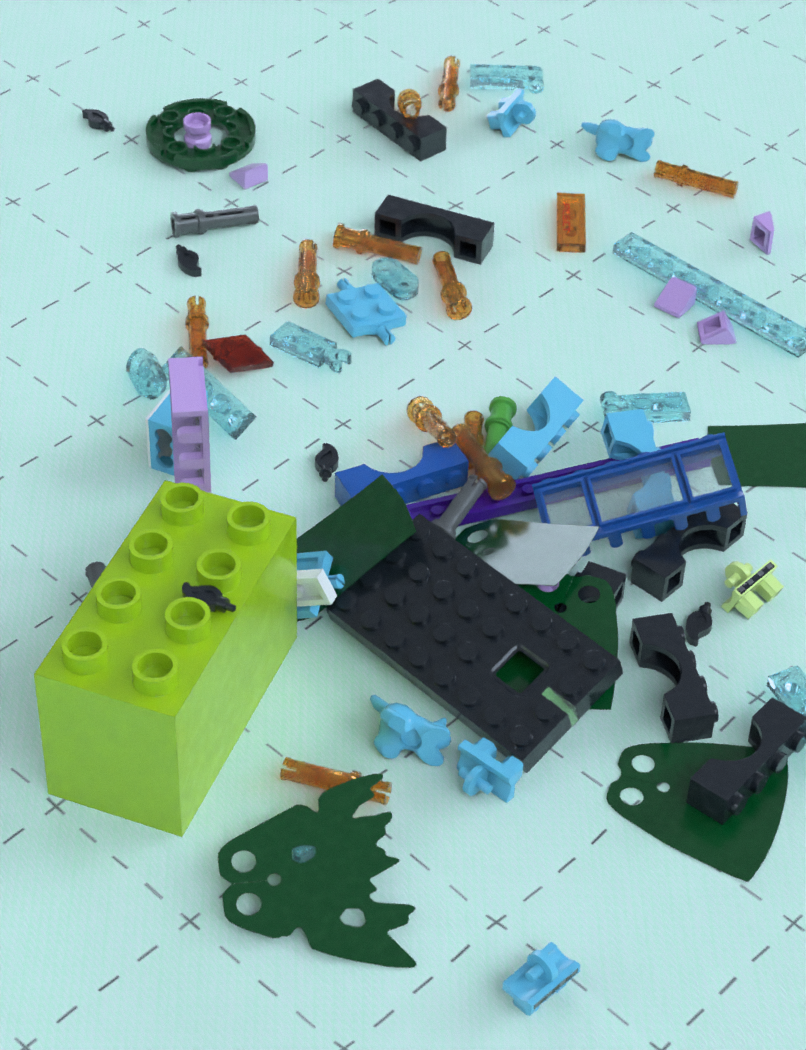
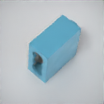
[145,389,209,476]

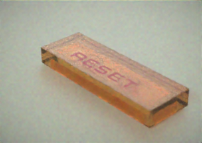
[556,192,586,253]

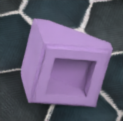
[229,163,268,189]
[750,211,774,255]
[654,277,697,318]
[697,311,736,344]

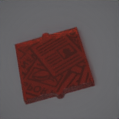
[202,334,274,373]

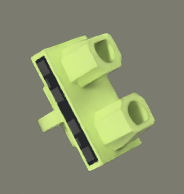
[721,559,784,619]

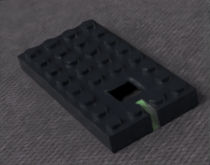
[325,514,623,773]

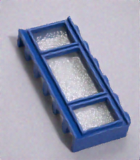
[532,432,748,556]

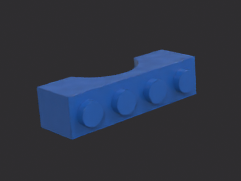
[335,437,469,506]

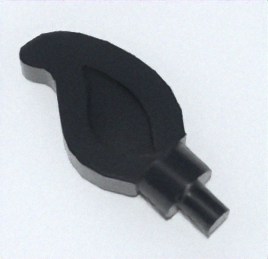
[82,109,115,132]
[176,244,202,277]
[315,443,339,482]
[182,582,236,613]
[685,602,712,647]

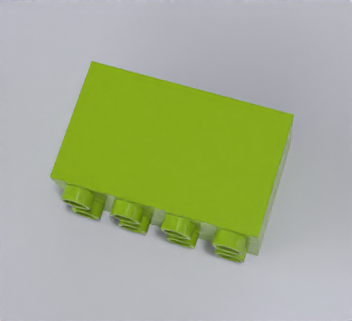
[34,480,297,837]

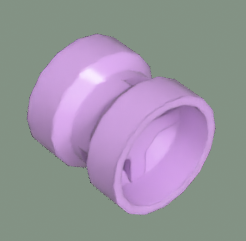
[183,113,212,149]

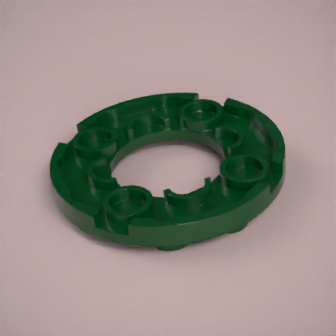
[146,98,256,172]

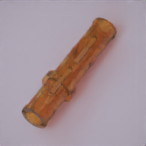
[438,56,460,112]
[654,160,739,199]
[185,296,209,369]
[280,757,392,805]

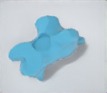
[581,119,655,162]
[370,695,451,766]

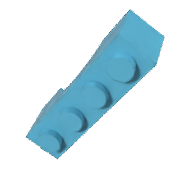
[483,376,584,481]
[600,409,677,539]

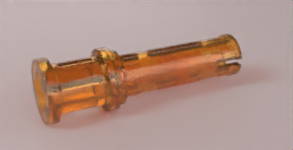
[397,89,422,119]
[333,223,422,265]
[293,239,320,309]
[432,251,472,320]
[406,396,457,448]
[449,423,516,500]

